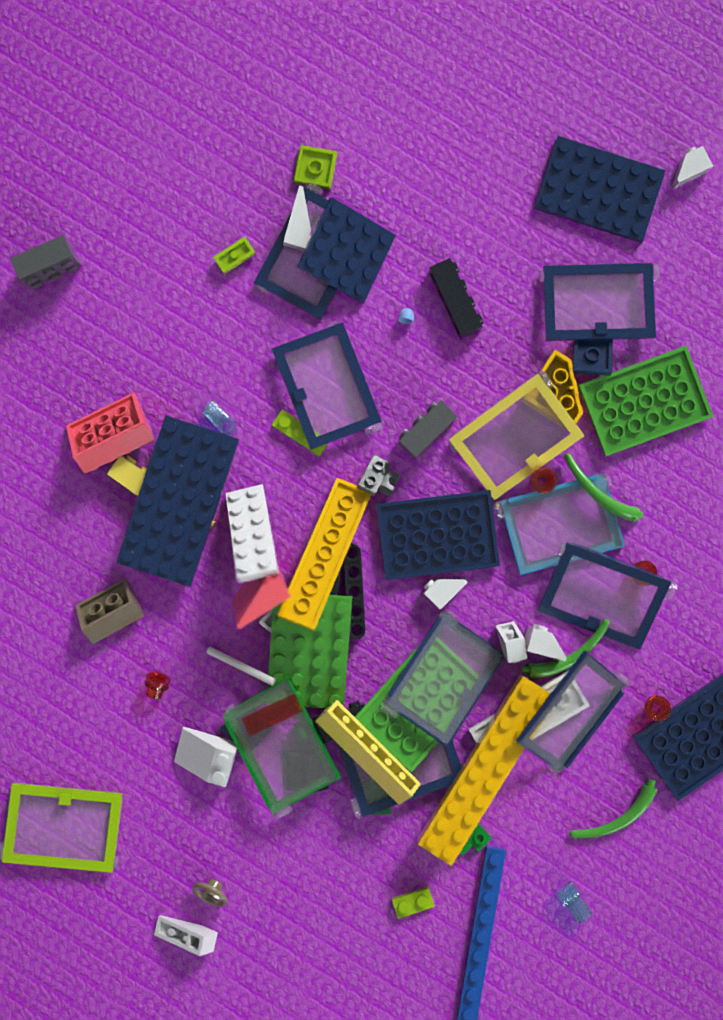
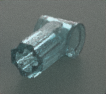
[201,400,237,436]
[555,881,592,924]

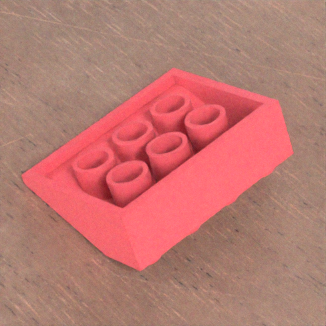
[66,392,154,474]
[232,568,291,629]

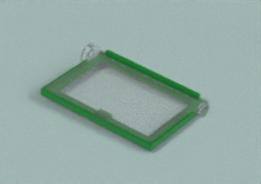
[222,677,341,820]

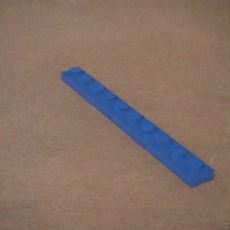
[456,846,506,1020]

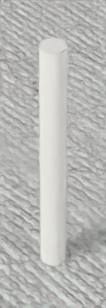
[207,647,276,686]

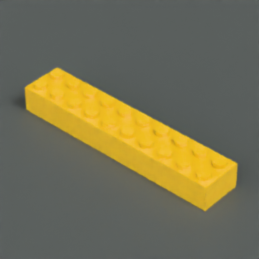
[417,674,550,866]

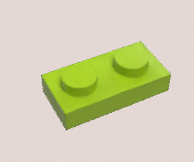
[213,236,256,275]
[392,886,435,919]

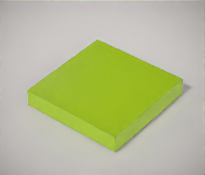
[293,145,338,190]

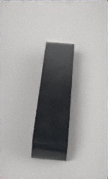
[344,544,366,639]

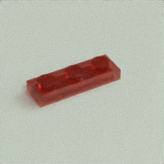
[241,693,303,737]

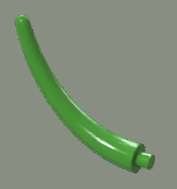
[564,453,643,522]
[521,619,610,678]
[569,779,658,838]

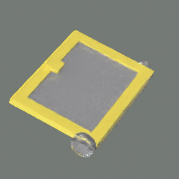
[448,370,584,500]

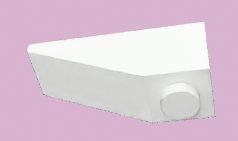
[283,186,311,251]
[154,915,218,956]

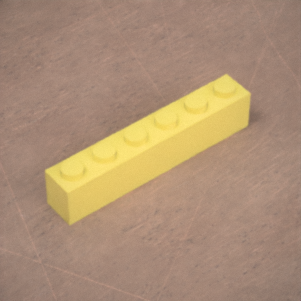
[107,455,216,533]
[316,700,421,805]

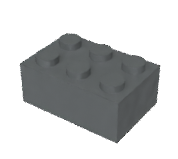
[10,235,82,289]
[398,400,458,460]

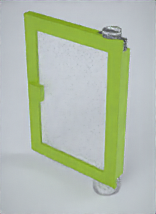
[0,783,123,873]

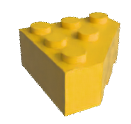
[521,350,583,432]

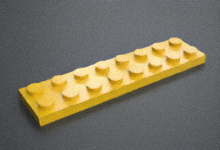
[277,478,371,631]

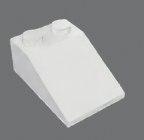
[174,727,237,787]

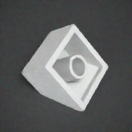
[524,624,567,661]

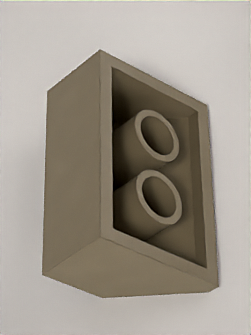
[75,578,144,644]

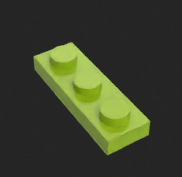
[272,410,329,457]

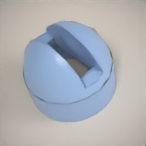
[398,308,414,324]

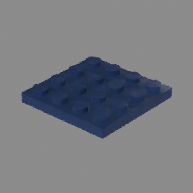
[297,197,396,304]

